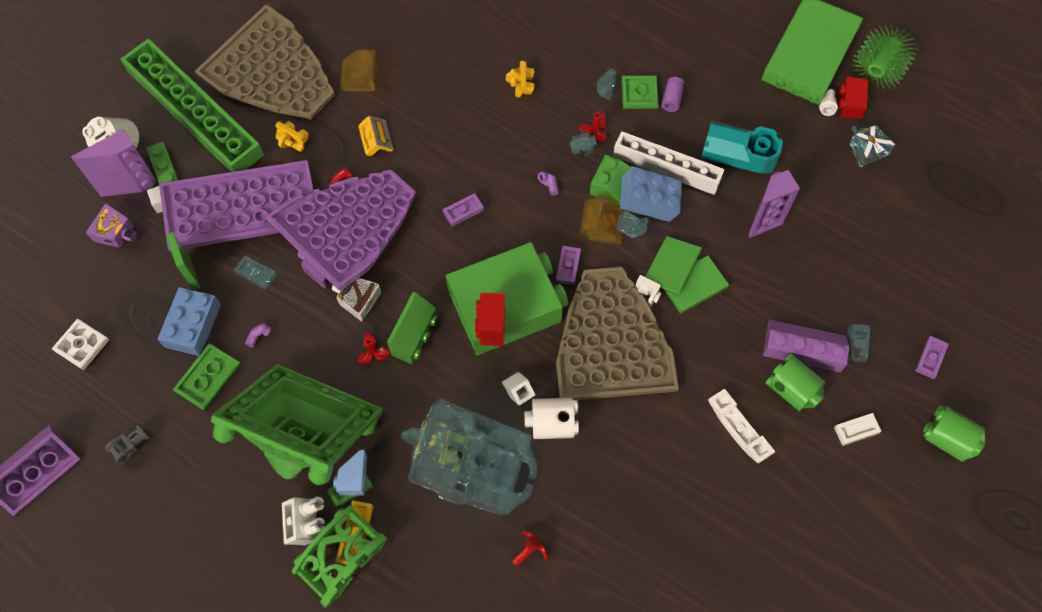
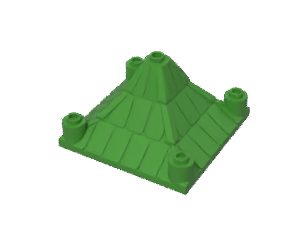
[211,364,383,485]

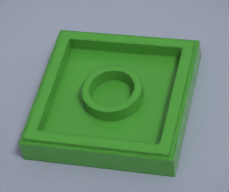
[622,76,658,109]

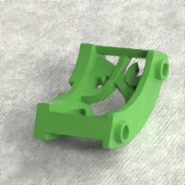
[291,505,387,608]

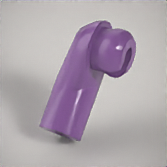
[538,172,559,196]
[245,323,271,347]

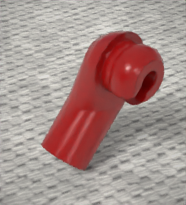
[329,168,353,188]

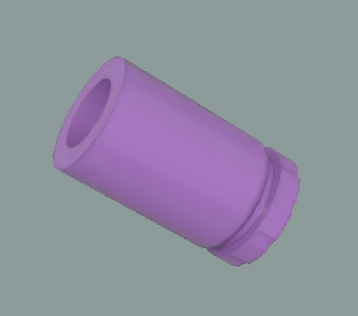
[661,77,685,112]

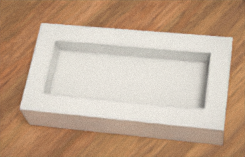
[834,413,881,446]

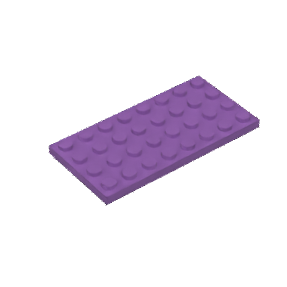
[159,160,313,251]

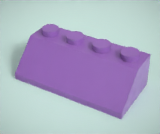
[748,170,800,238]
[763,320,849,373]
[0,425,80,516]

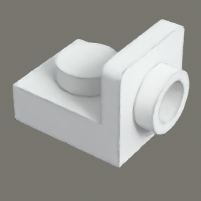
[635,275,662,307]

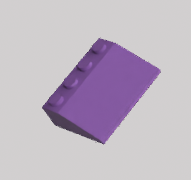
[71,129,158,197]

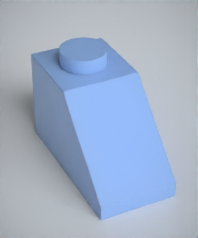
[334,450,367,495]

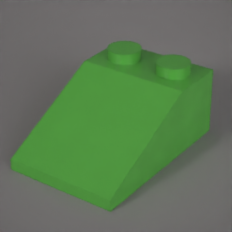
[590,154,639,214]

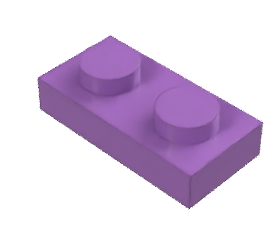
[442,193,484,227]
[556,246,581,285]
[915,336,949,379]

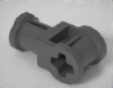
[105,425,150,465]

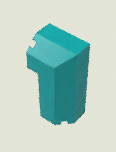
[701,121,783,174]

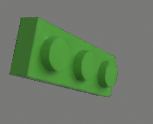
[146,142,178,183]

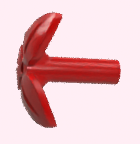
[579,112,607,141]
[357,333,390,365]
[512,531,547,567]

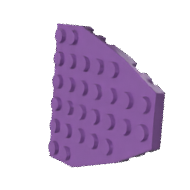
[266,170,415,291]

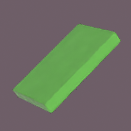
[166,232,201,290]
[645,236,702,294]
[664,256,729,314]
[173,343,242,412]

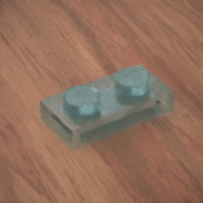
[234,255,277,290]

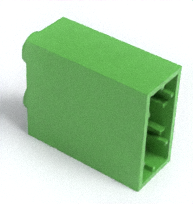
[445,242,568,356]

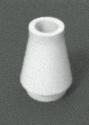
[819,89,838,116]

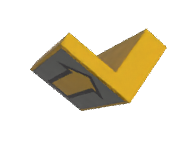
[358,116,393,156]

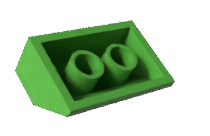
[387,292,439,365]

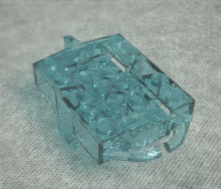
[401,399,538,516]

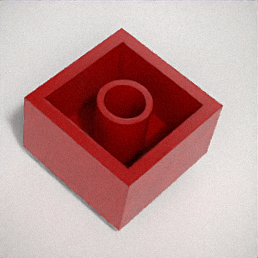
[475,293,505,346]

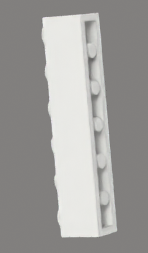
[613,131,724,195]

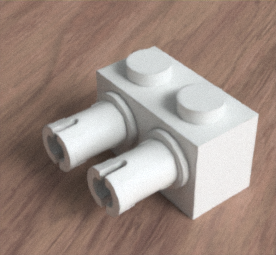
[282,497,325,545]

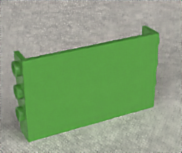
[762,0,863,105]

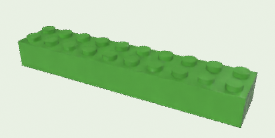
[121,39,264,172]

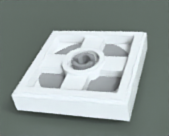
[52,318,109,370]

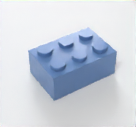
[620,166,682,222]
[157,287,221,356]

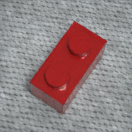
[838,77,868,119]

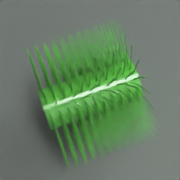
[853,24,918,90]

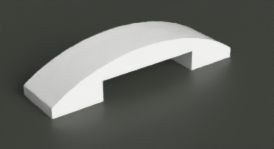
[708,389,775,464]

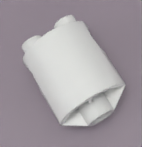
[83,117,139,148]
[524,398,579,439]

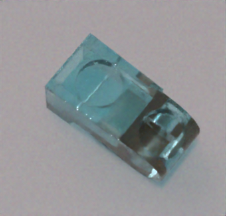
[847,324,870,363]

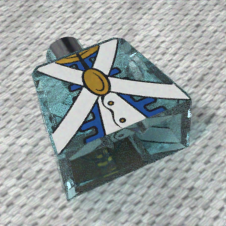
[850,122,895,167]

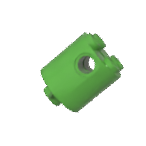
[765,353,826,412]
[923,405,985,462]

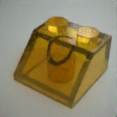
[340,49,378,91]
[580,195,625,245]

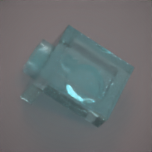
[597,68,616,100]
[616,210,649,238]

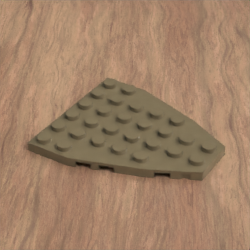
[194,4,335,119]
[556,267,679,400]

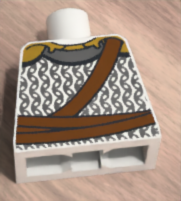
[332,278,381,322]

